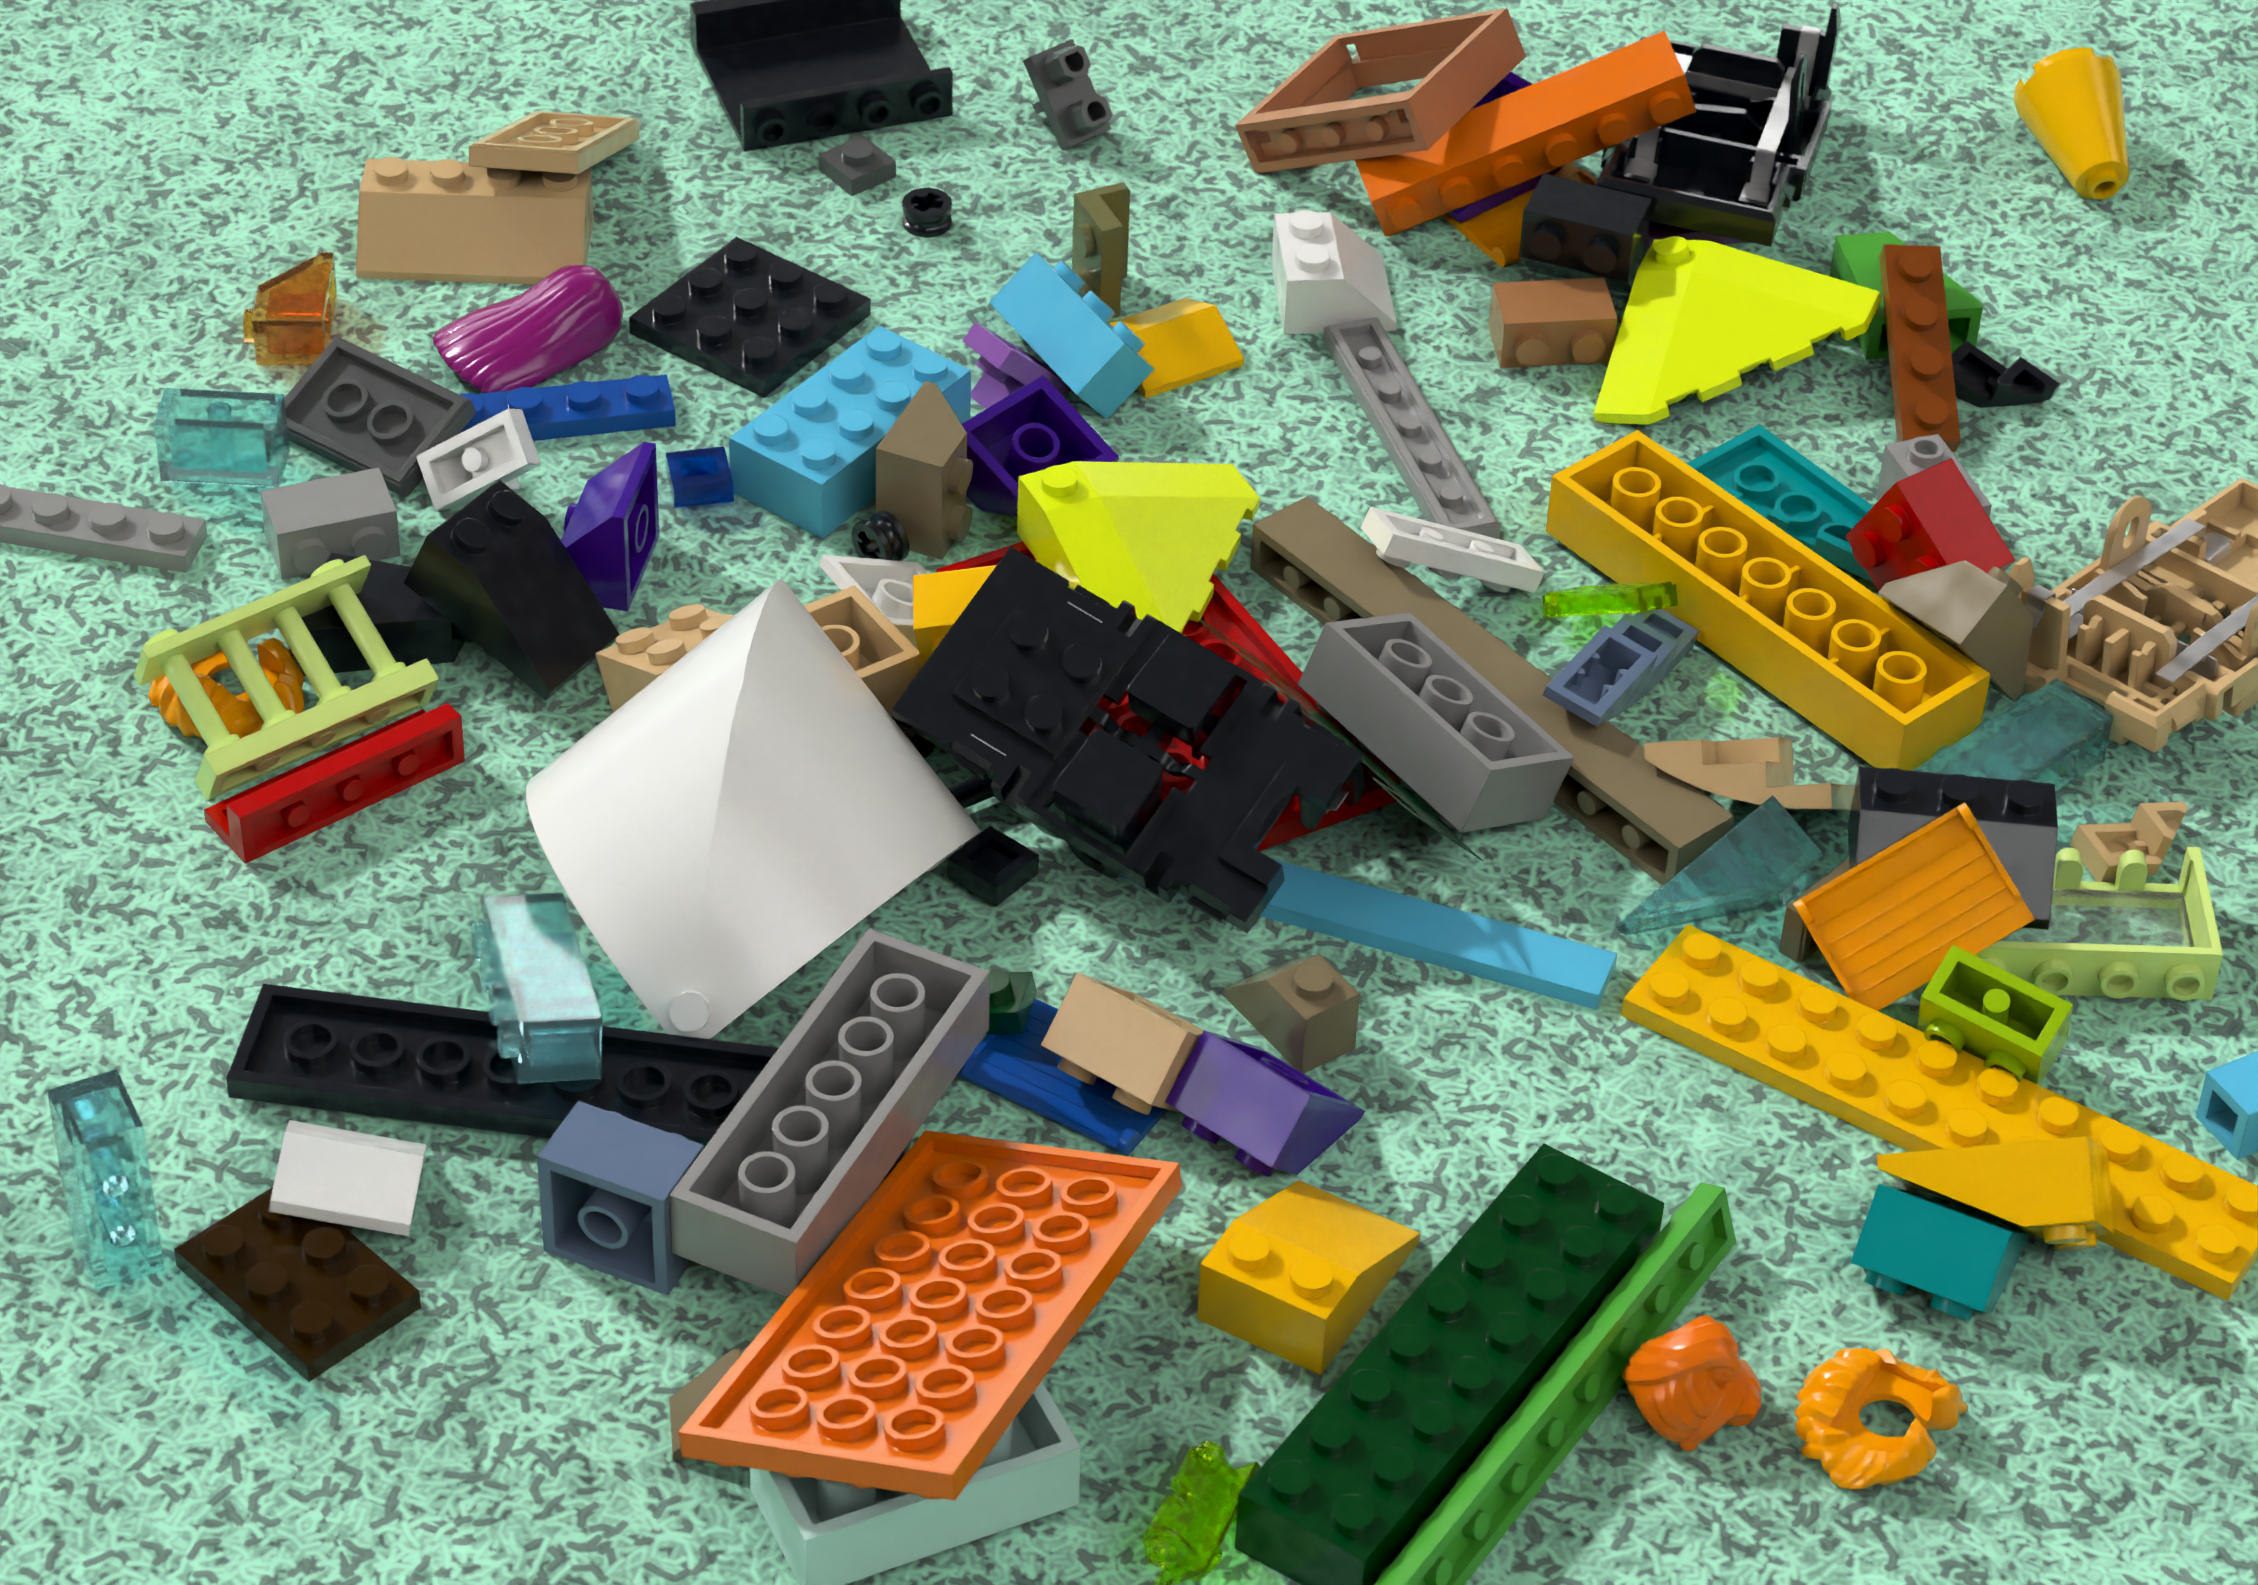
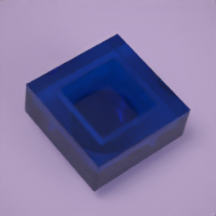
[665,447,734,508]

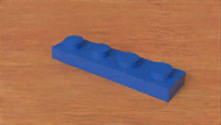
[459,374,676,441]

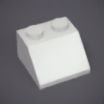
[1271,210,1397,334]

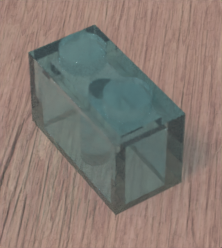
[154,388,290,487]

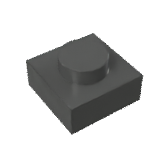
[819,136,896,196]

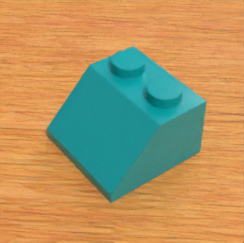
[1850,1183,2029,1321]

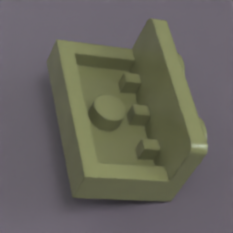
[1072,182,1130,319]

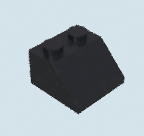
[1519,173,1652,294]

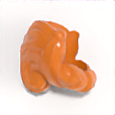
[1621,1315,1762,1452]

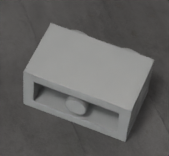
[260,468,401,580]

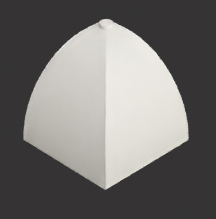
[526,578,981,1039]

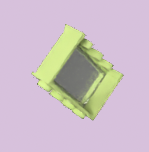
[1975,846,2223,1001]

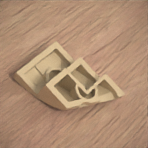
[1643,737,1855,811]

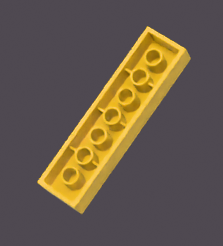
[1546,430,1991,771]

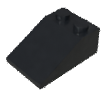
[404,479,620,700]

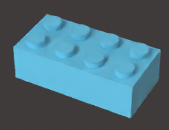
[729,325,971,539]

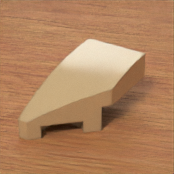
[2069,801,2188,882]

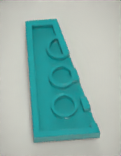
[1686,424,1873,582]

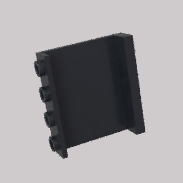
[690,0,953,152]

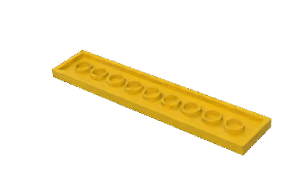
[1621,924,2258,1301]

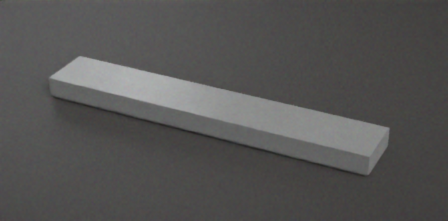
[1323,317,1500,539]

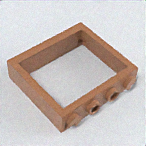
[1235,8,1526,173]

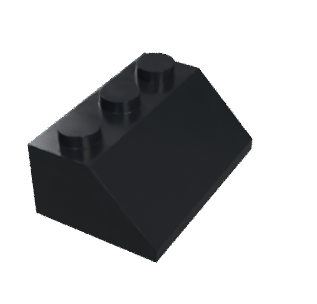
[1848,766,2058,930]

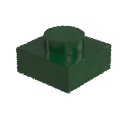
[986,970,1037,1034]

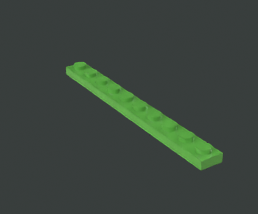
[1375,1183,1736,1585]

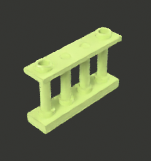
[134,555,439,801]

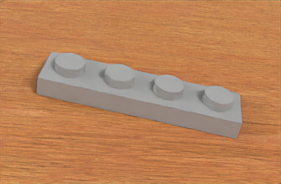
[0,484,207,573]

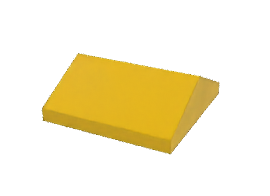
[1110,298,1244,399]

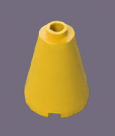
[2013,47,2129,200]

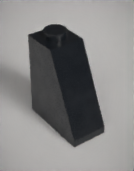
[288,552,473,676]

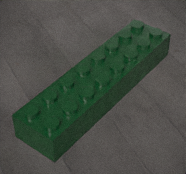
[1235,1143,1664,1585]

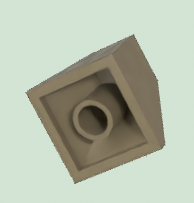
[1878,560,2035,702]

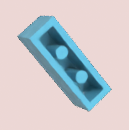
[989,252,1154,419]

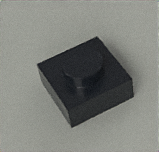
[947,826,1039,907]

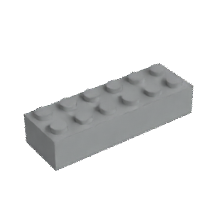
[669,928,990,1298]

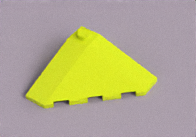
[1594,236,1881,425]
[1017,461,1260,635]

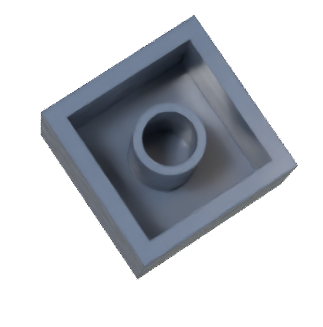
[537,1101,704,1296]

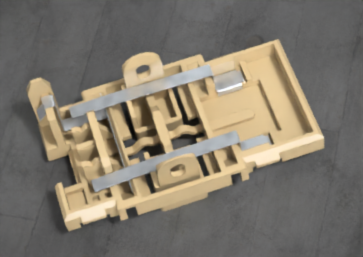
[2009,478,2258,753]

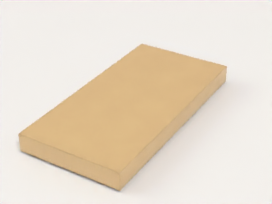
[469,111,640,174]

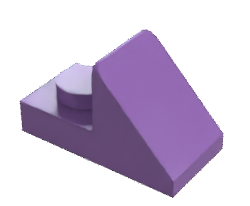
[962,322,1071,409]

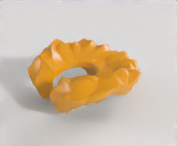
[148,638,305,739]
[1794,1348,1968,1490]

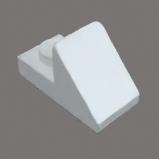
[416,408,541,511]

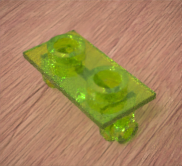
[1143,1441,1260,1585]

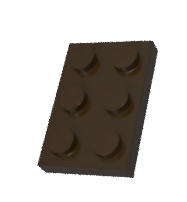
[174,1187,421,1382]

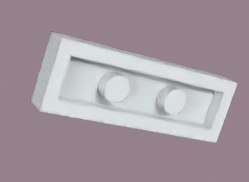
[1361,507,1545,593]

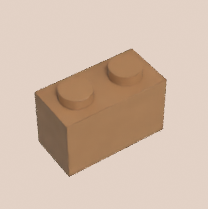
[1488,277,1618,368]

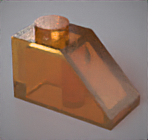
[243,252,338,366]

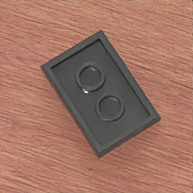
[265,336,477,498]

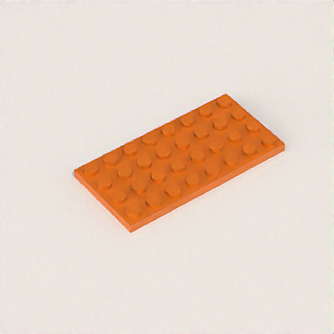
[678,1130,1182,1500]

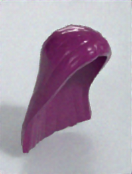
[432,265,624,393]

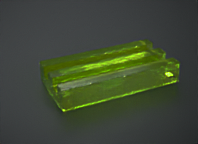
[1542,581,1678,617]

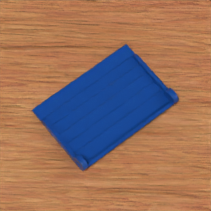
[956,999,1168,1156]

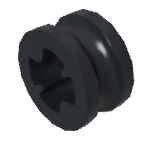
[902,188,952,238]
[851,511,910,561]

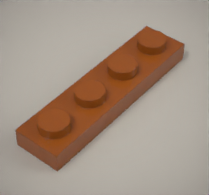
[1879,244,1961,452]

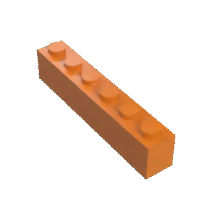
[1355,30,1696,236]

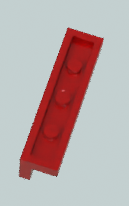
[204,703,465,864]

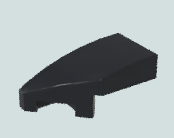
[1952,340,2060,408]

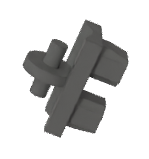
[1022,39,1113,150]

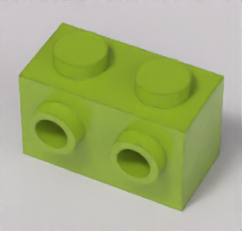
[1917,945,2073,1085]

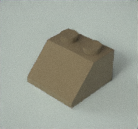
[876,381,973,560]

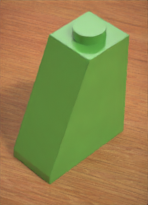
[1829,232,1983,360]

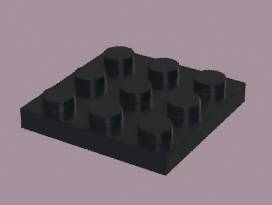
[629,237,871,398]

